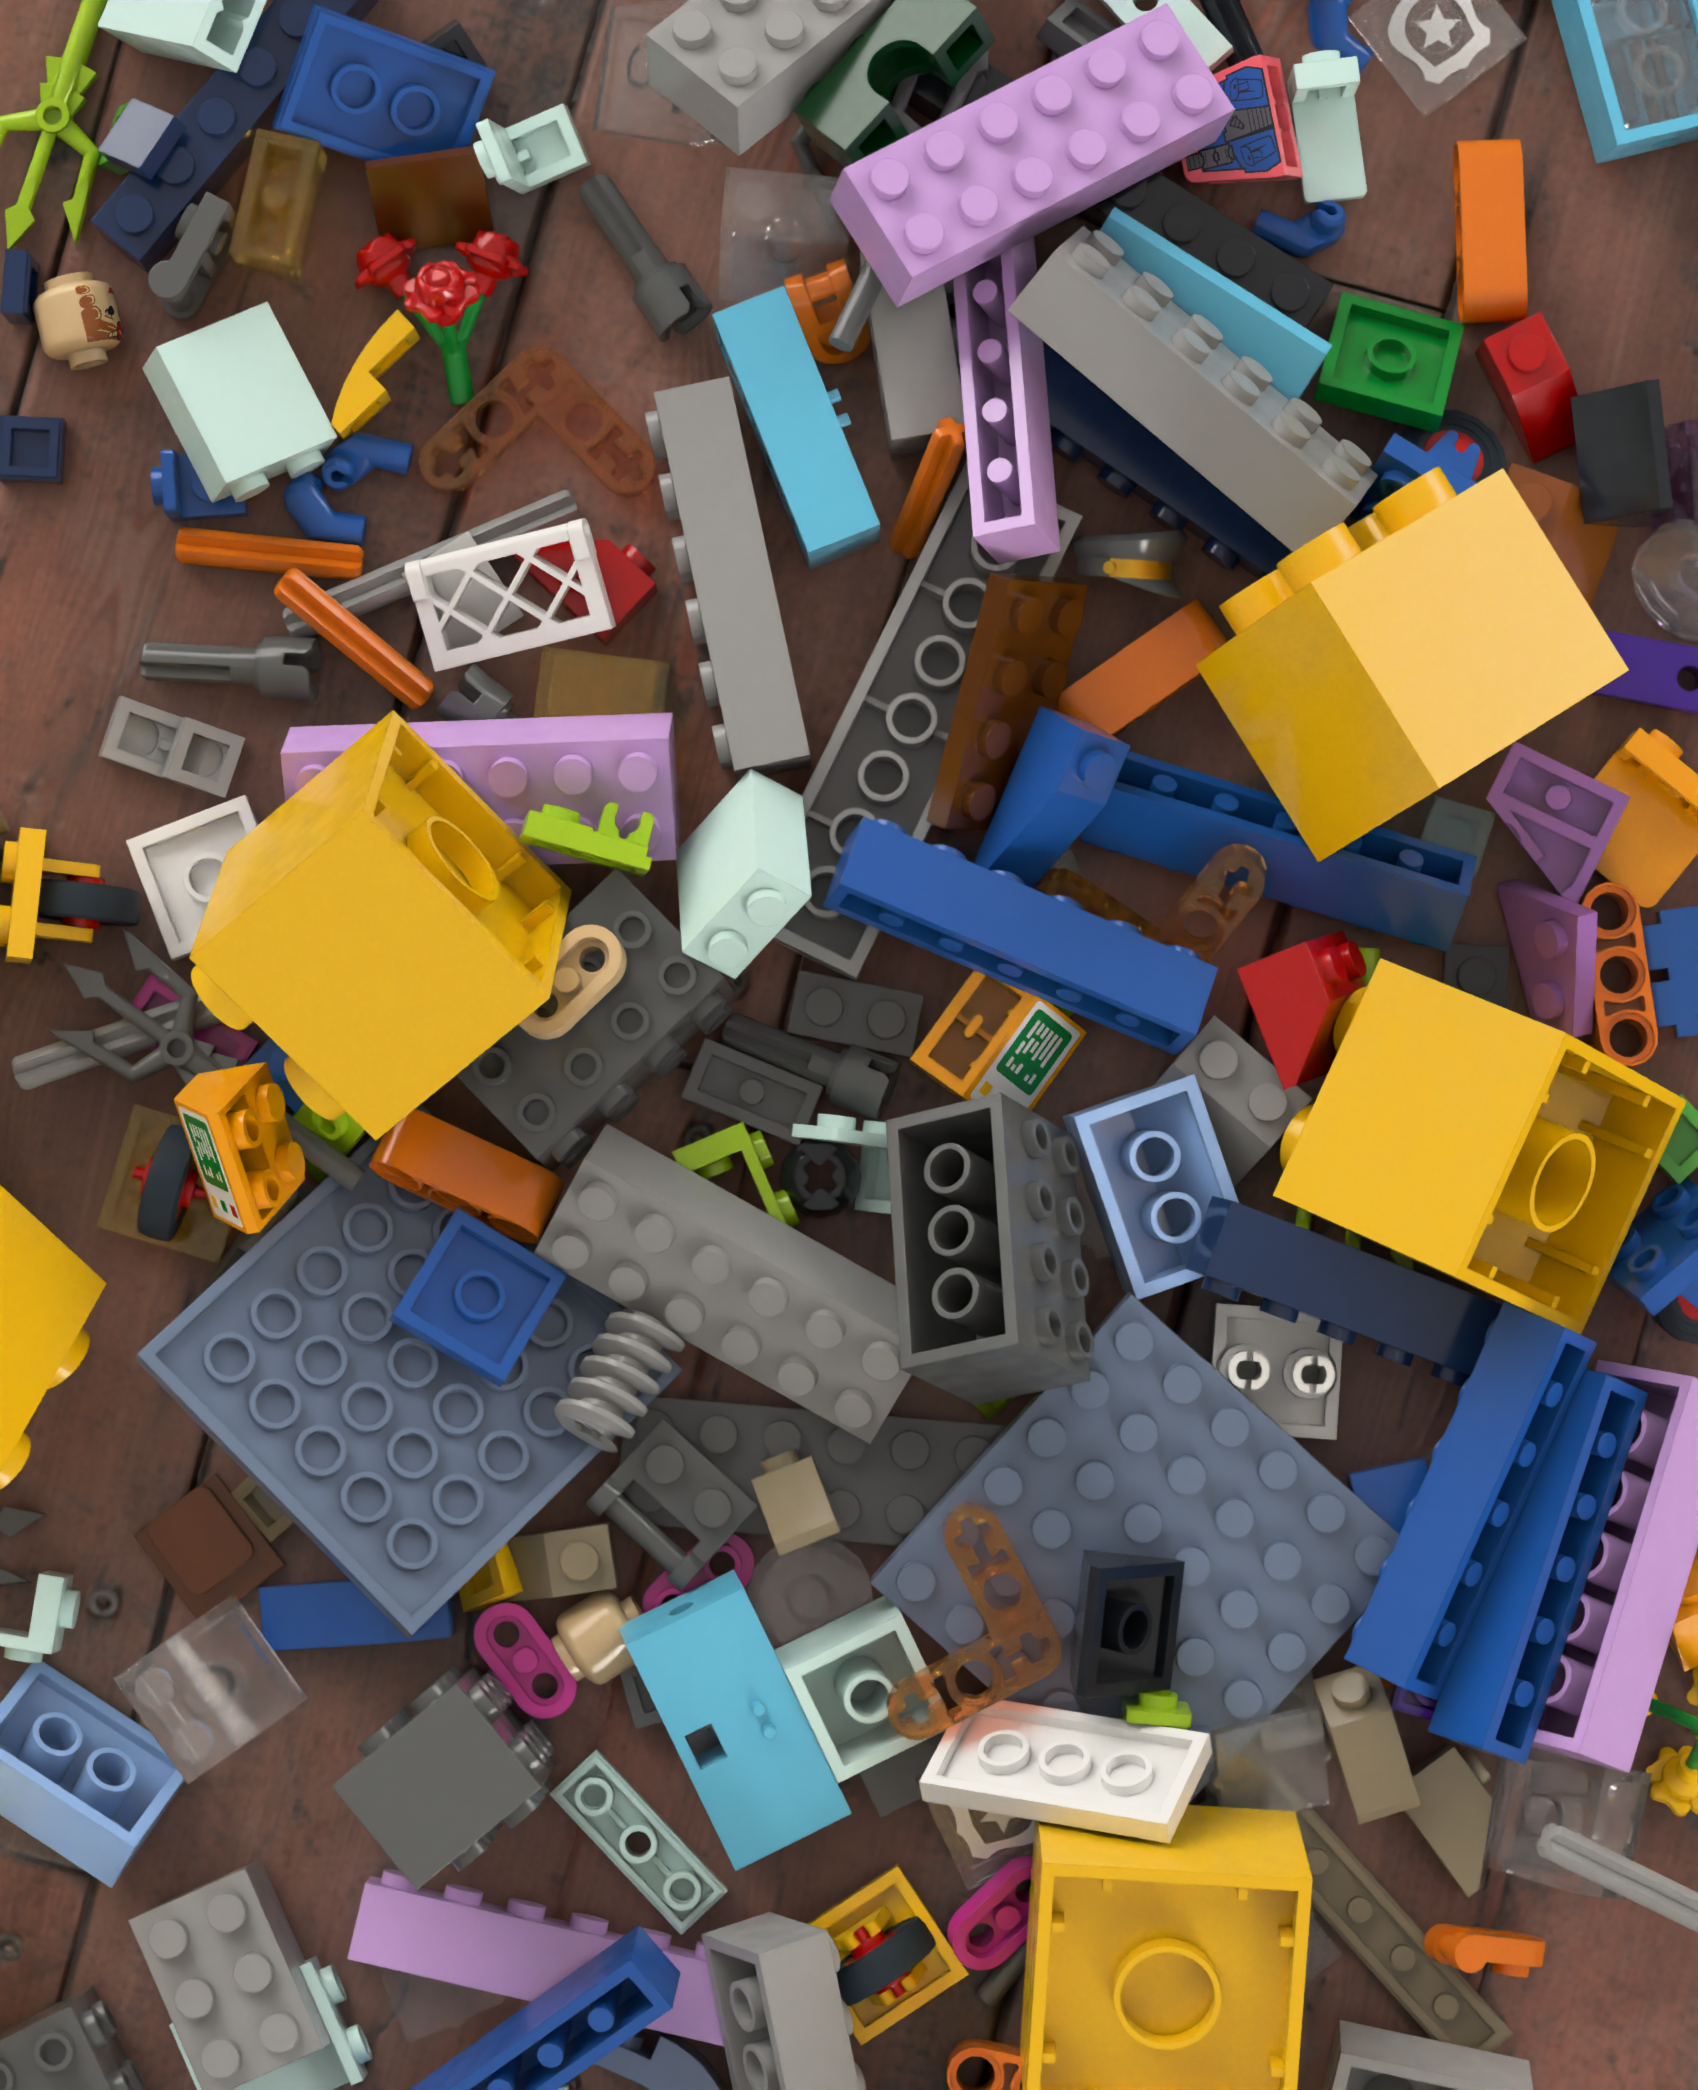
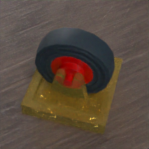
[97,1104,233,1264]

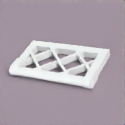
[405,518,616,672]

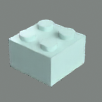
[774,1596,952,1783]

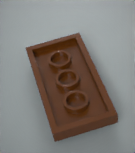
[926,572,1089,830]

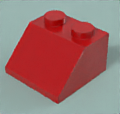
[1237,931,1366,1090]

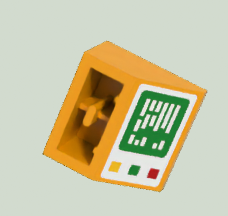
[909,970,1087,1110]
[173,1062,306,1234]

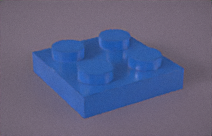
[389,1207,568,1387]

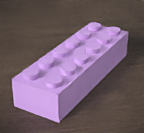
[829,3,1235,308]
[280,712,681,865]
[1531,1359,1698,1773]

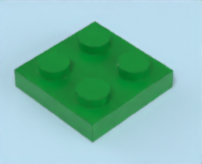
[1313,292,1464,433]

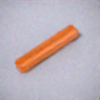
[888,417,966,559]
[175,527,364,580]
[274,568,435,710]

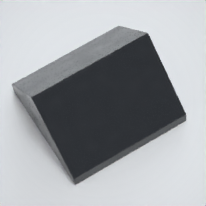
[1570,379,1673,528]
[1069,1550,1185,1699]

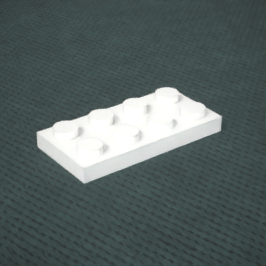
[919,1694,1212,1844]

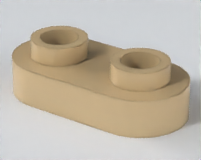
[518,925,627,1040]

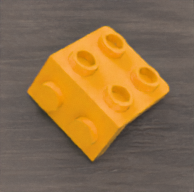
[1593,728,1698,909]

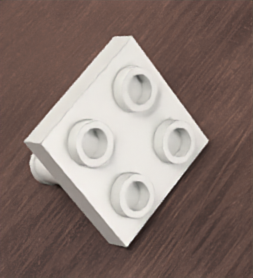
[1211,1303,1343,1440]

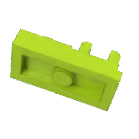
[518,802,654,877]

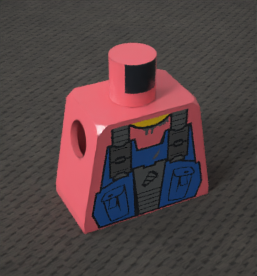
[1176,55,1303,185]

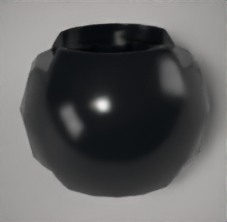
[779,1139,861,1218]

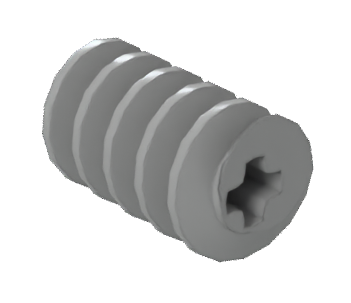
[554,1308,685,1454]

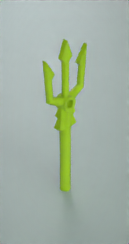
[0,0,108,250]

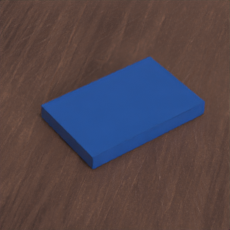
[272,4,496,161]

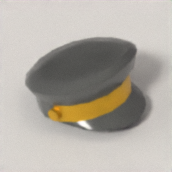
[1071,530,1188,599]

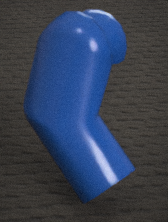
[1307,0,1375,74]
[1252,200,1346,258]
[321,432,414,490]
[283,472,367,547]

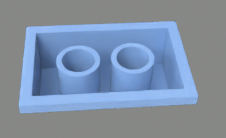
[1062,1074,1239,1300]
[0,1661,196,1888]

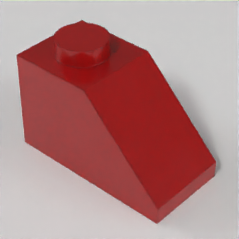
[1474,311,1578,465]
[511,540,658,646]

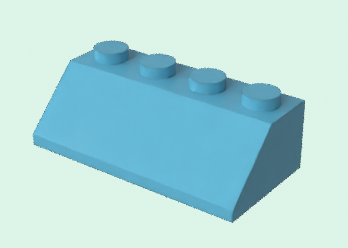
[1100,207,1332,400]

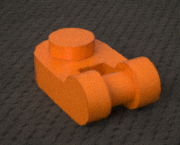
[783,258,871,364]
[1424,1923,1546,1977]

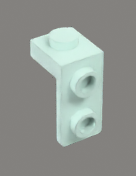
[1287,50,1367,205]
[473,103,591,195]
[792,1113,891,1214]
[0,1570,81,1663]

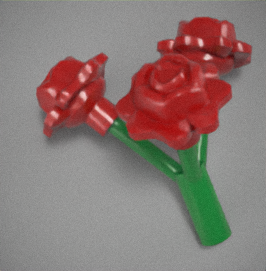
[354,229,529,405]

